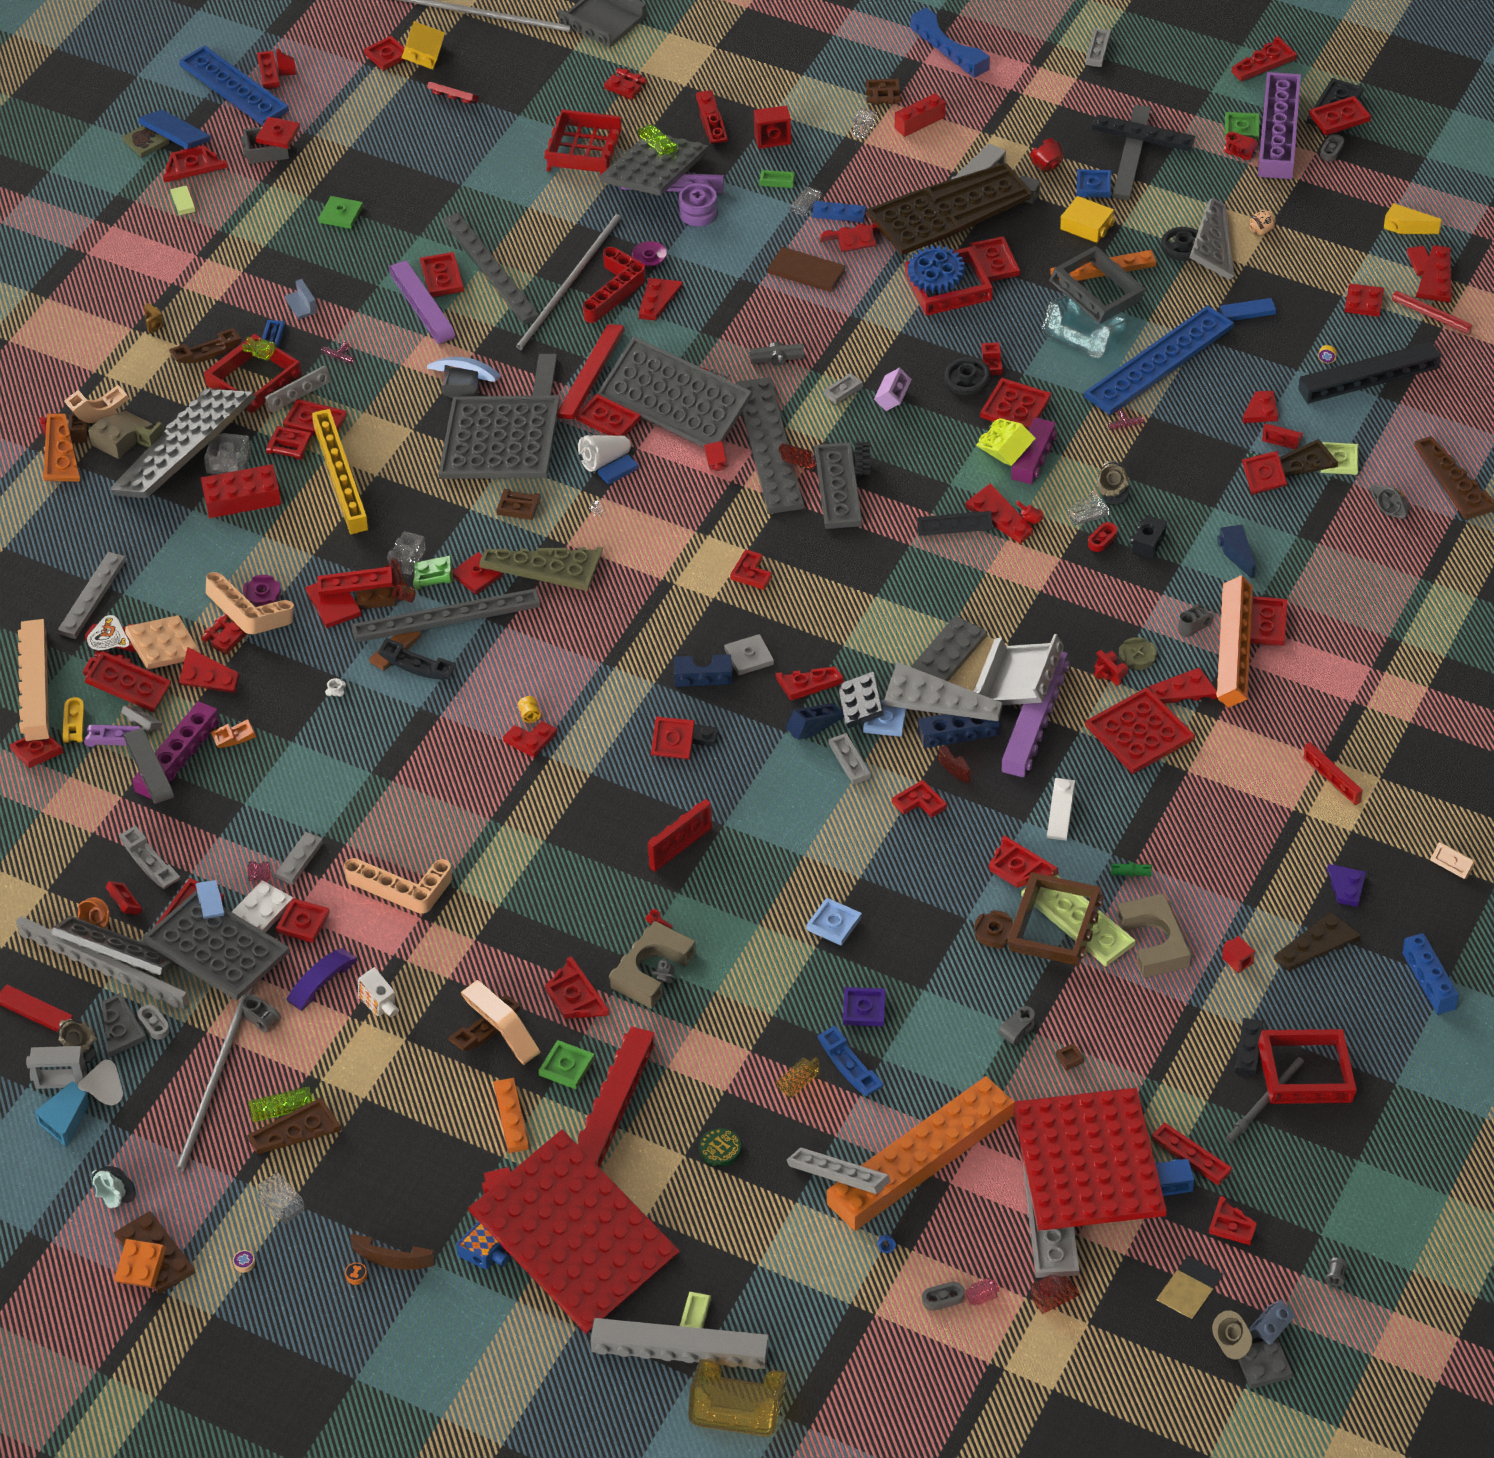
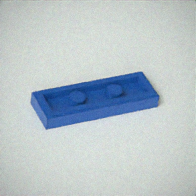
[1220,298,1276,321]

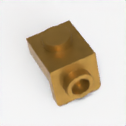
[143,303,164,334]

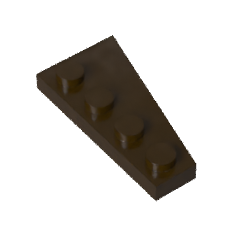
[1274,912,1361,972]

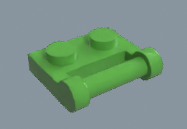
[413,556,453,590]

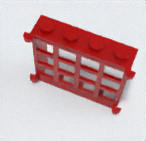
[544,109,622,176]

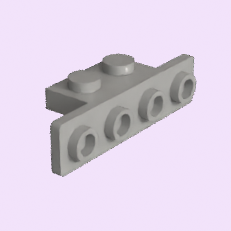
[265,366,331,413]

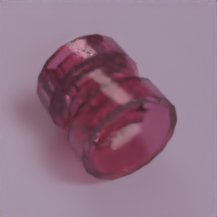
[248,861,271,881]

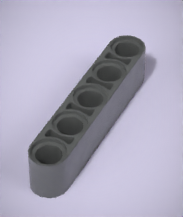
[123,728,174,804]

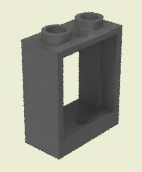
[241,127,289,164]

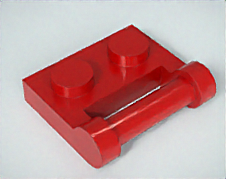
[266,426,312,460]

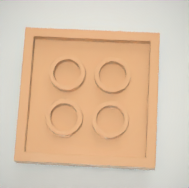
[125,615,201,670]

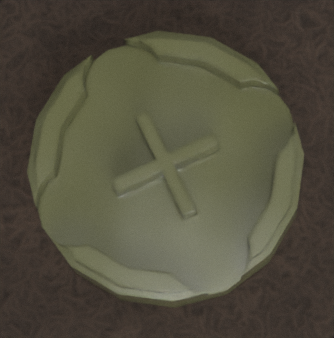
[1119,637,1157,670]

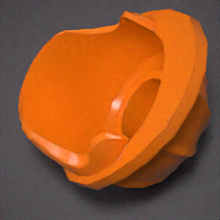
[78,897,110,928]

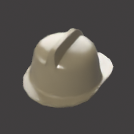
[1212,1311,1252,1360]

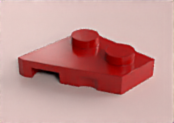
[1209,1196,1257,1245]

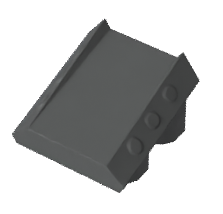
[441,368,480,398]

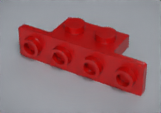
[819,223,881,252]

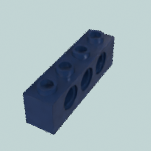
[918,714,999,748]

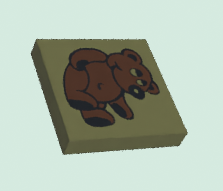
[122,126,170,158]

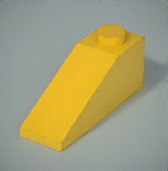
[1384,203,1442,234]

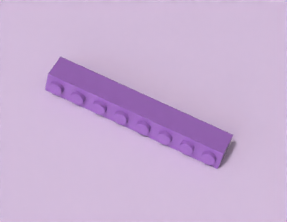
[1002,652,1070,777]

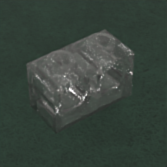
[387,531,426,575]

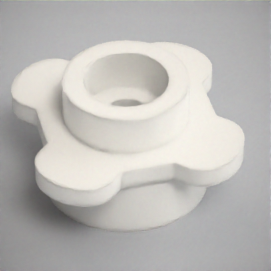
[325,678,346,697]

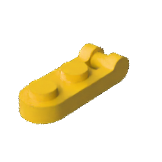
[63,697,85,744]

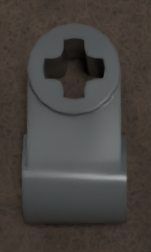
[1178,603,1214,637]
[242,995,281,1033]
[998,1006,1035,1046]

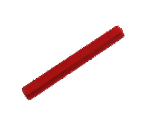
[1392,291,1472,334]

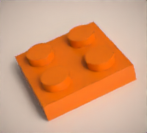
[114,1239,167,1288]

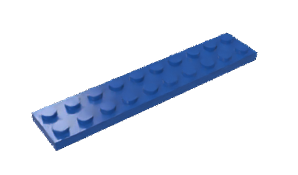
[1084,305,1234,415]

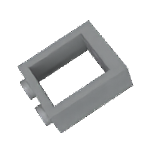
[26,1046,87,1089]

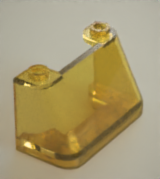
[688,1359,787,1437]

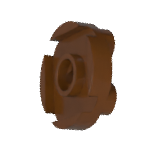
[974,910,1013,949]

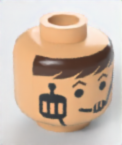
[1249,210,1276,236]

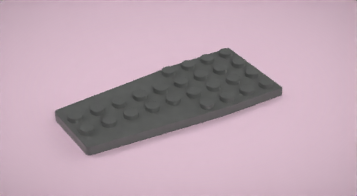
[110,389,256,498]

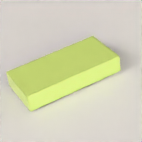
[170,186,195,215]
[680,1292,711,1328]

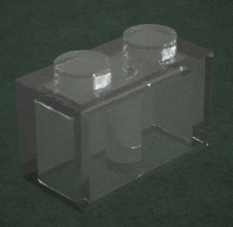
[257,1172,305,1224]

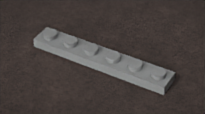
[58,552,126,639]
[787,1147,891,1194]

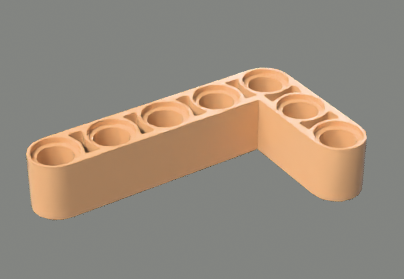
[206,572,294,634]
[344,858,452,914]
[461,980,541,1065]

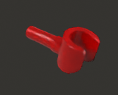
[645,909,673,929]

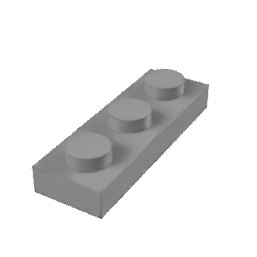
[1085,28,1111,67]
[829,733,871,785]
[275,832,323,885]

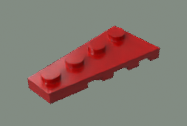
[1231,36,1297,81]
[1415,245,1452,303]
[965,483,1033,544]

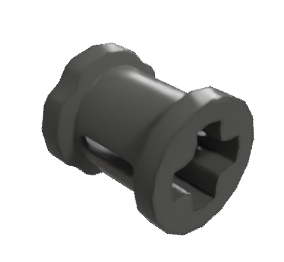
[1325,1258,1348,1287]

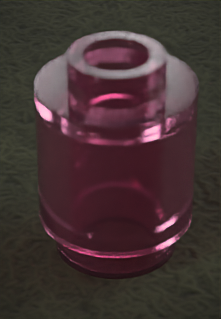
[965,1277,999,1306]

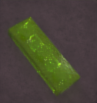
[638,125,677,155]
[248,1086,313,1122]

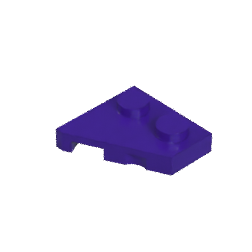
[1327,864,1366,907]

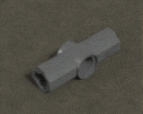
[749,342,804,366]

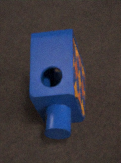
[456,1221,510,1269]

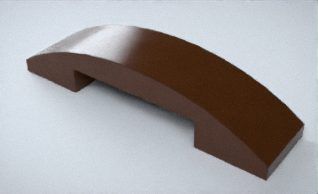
[169,328,241,363]
[449,994,521,1051]
[350,1234,436,1270]

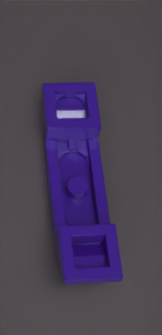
[286,948,357,1011]

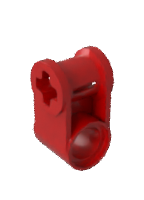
[1224,132,1258,160]

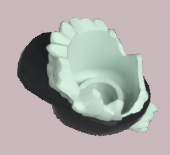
[91,1166,136,1208]

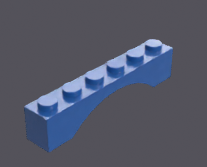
[910,7,990,78]

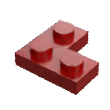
[730,549,772,590]
[503,720,558,758]
[892,780,947,818]

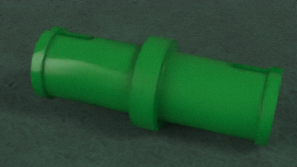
[1111,862,1152,878]

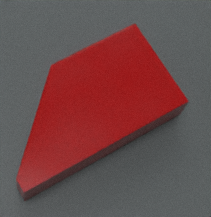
[276,48,296,76]

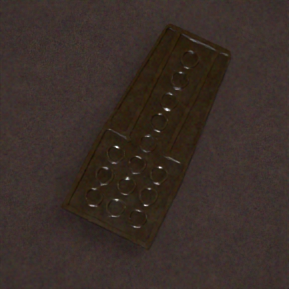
[867,163,1031,256]

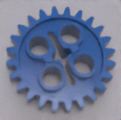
[908,245,965,294]

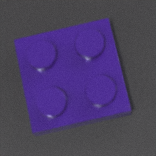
[843,987,885,1026]

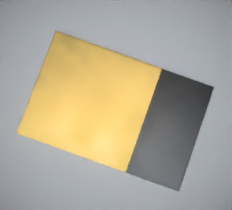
[1156,1255,1223,1319]

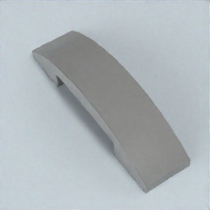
[119,825,181,889]

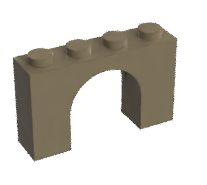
[1117,893,1193,978]
[609,921,696,1009]

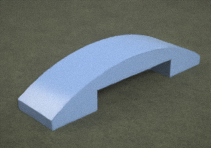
[427,357,501,382]

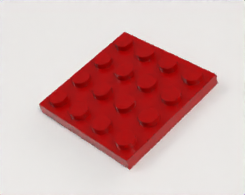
[1085,687,1195,774]

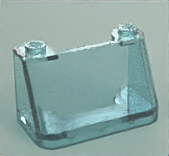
[1042,295,1129,358]

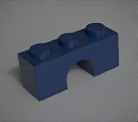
[674,654,732,687]

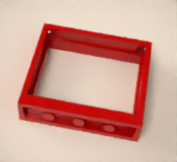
[905,247,993,316]
[204,334,302,414]
[1258,1029,1357,1104]

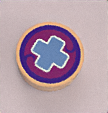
[233,1250,255,1273]

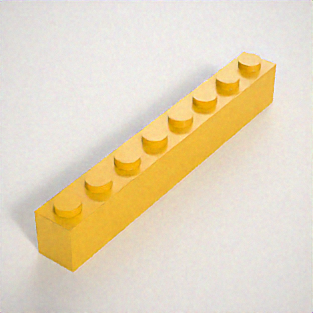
[312,409,368,534]

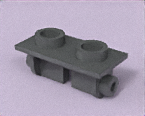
[652,959,678,983]

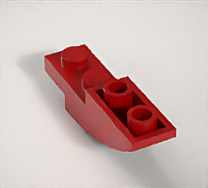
[696,90,728,144]

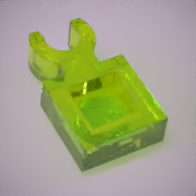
[242,337,276,361]

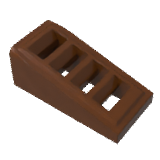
[68,414,88,443]

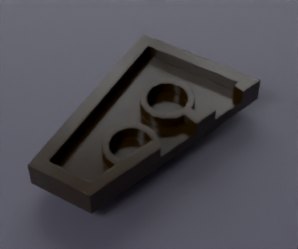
[1280,439,1338,477]

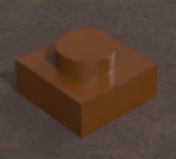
[1056,1043,1084,1071]

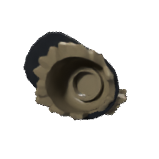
[1096,460,1130,505]
[57,1019,97,1064]

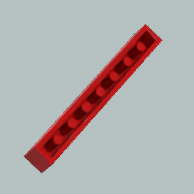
[577,1026,655,1168]

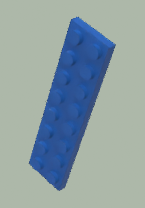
[179,45,289,126]

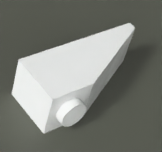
[1047,778,1075,841]

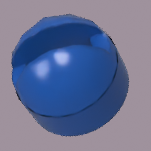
[878,1234,896,1253]

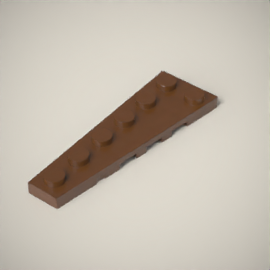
[1414,436,1494,520]

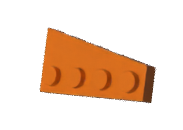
[43,414,81,482]

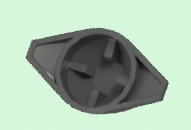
[1369,484,1411,519]

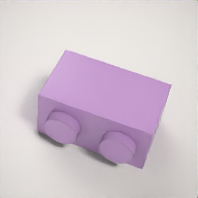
[874,368,912,411]

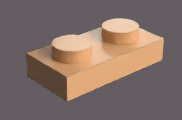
[1430,842,1476,879]

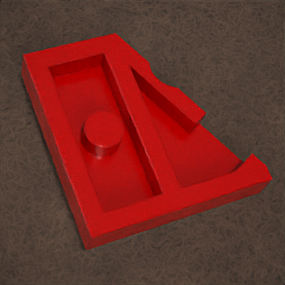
[1243,391,1278,423]

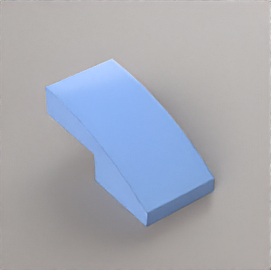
[196,880,224,919]

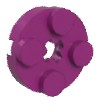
[243,575,281,607]

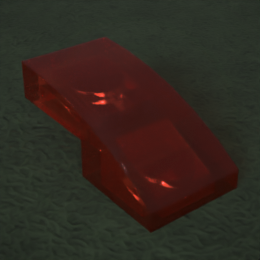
[938,745,970,783]

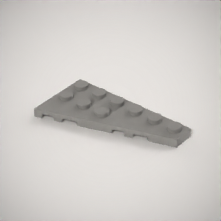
[1189,197,1234,280]

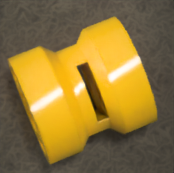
[518,696,541,723]

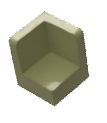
[135,422,164,447]

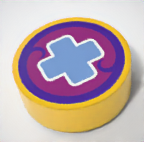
[1318,345,1337,363]

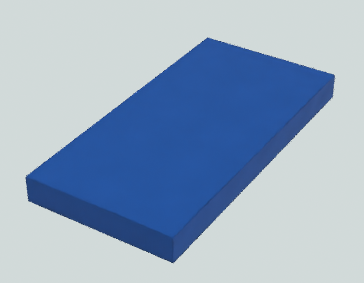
[138,110,211,149]

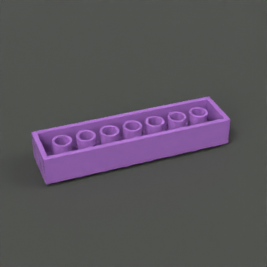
[1258,72,1301,179]

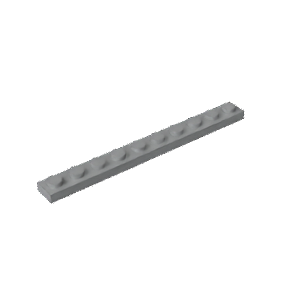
[16,916,189,1010]

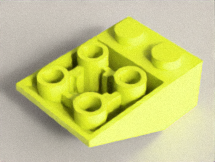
[976,418,1036,466]

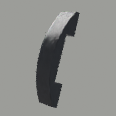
[378,638,456,680]

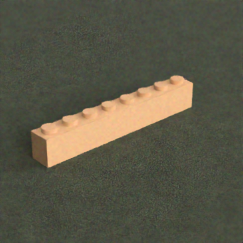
[18,619,49,741]

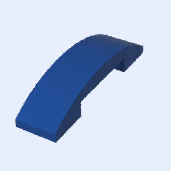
[818,1025,884,1096]

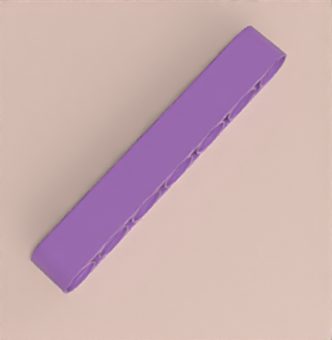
[389,260,455,344]

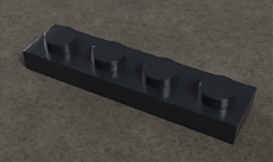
[917,511,993,536]

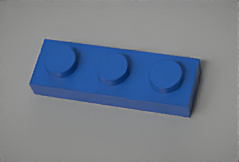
[812,201,866,223]

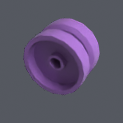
[679,183,717,227]

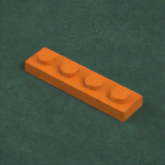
[493,1078,529,1153]

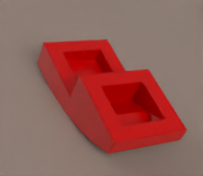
[981,342,1002,376]

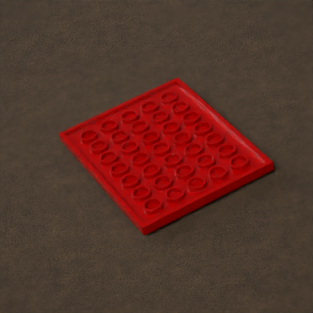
[1014,1088,1166,1231]
[468,1129,680,1334]

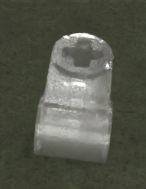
[852,108,877,138]

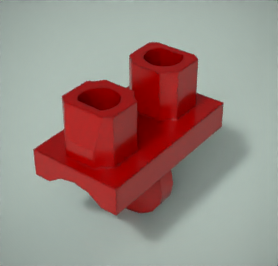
[1094,650,1128,686]

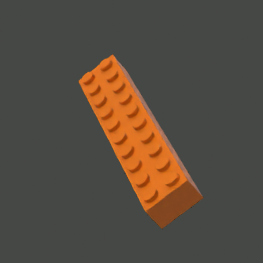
[827,1076,1014,1231]

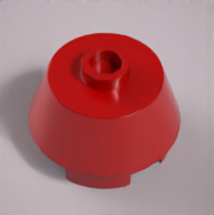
[1029,138,1064,172]

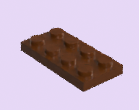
[114,1211,196,1295]

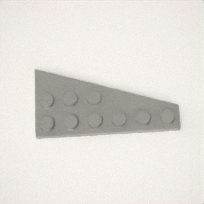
[884,662,1002,721]

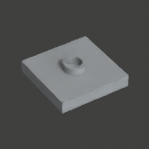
[724,634,774,676]

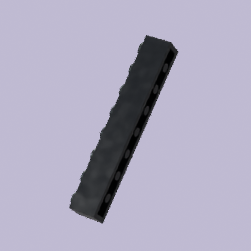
[1298,341,1441,404]

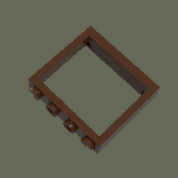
[1007,872,1104,966]

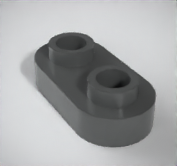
[1320,135,1344,162]
[922,1282,965,1311]

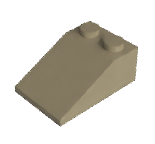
[88,411,154,459]

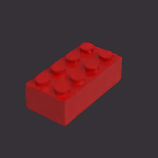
[201,464,281,518]

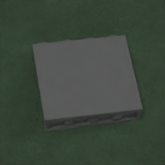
[558,0,647,48]

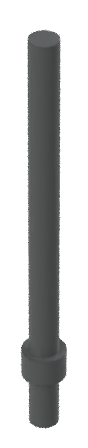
[1226,1057,1304,1143]

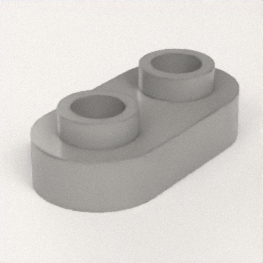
[138,1005,170,1039]

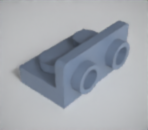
[1249,1299,1295,1345]

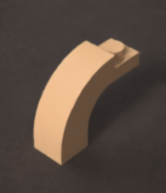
[64,385,130,423]

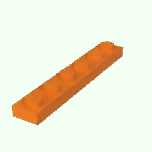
[1050,250,1156,281]

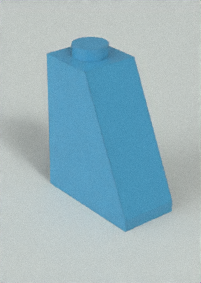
[35,1081,89,1146]

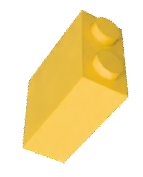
[402,21,445,70]
[1060,196,1115,243]

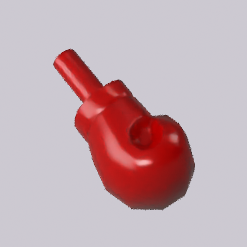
[1016,500,1044,525]

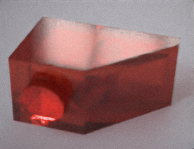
[1031,1275,1079,1314]

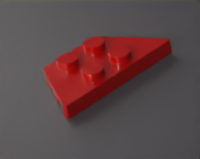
[163,145,228,183]
[989,835,1059,888]
[545,956,610,1019]

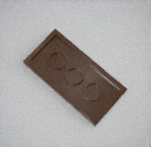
[767,247,846,292]

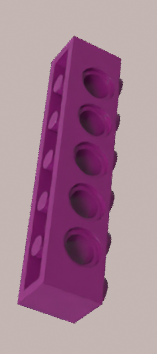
[132,701,220,799]

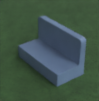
[285,279,317,319]

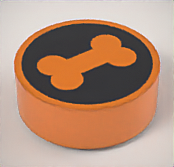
[345,1263,367,1285]

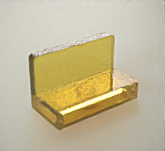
[776,1057,819,1098]

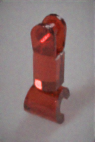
[384,558,416,603]

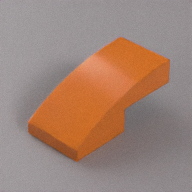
[211,719,257,748]

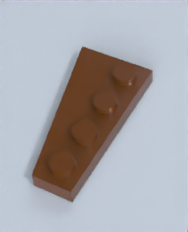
[247,1097,342,1154]

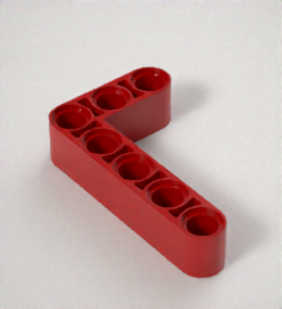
[583,247,646,323]

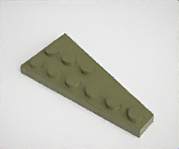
[480,547,603,591]

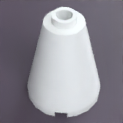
[578,435,631,471]

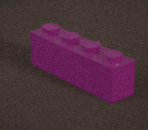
[1011,417,1057,484]

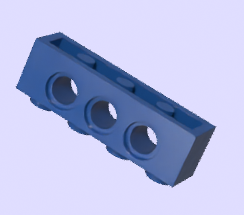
[1402,933,1459,1015]

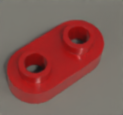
[1088,522,1117,552]

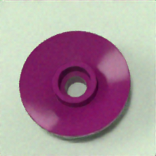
[632,241,667,266]

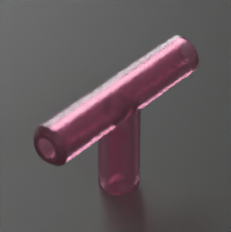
[321,342,354,364]
[1108,409,1144,430]

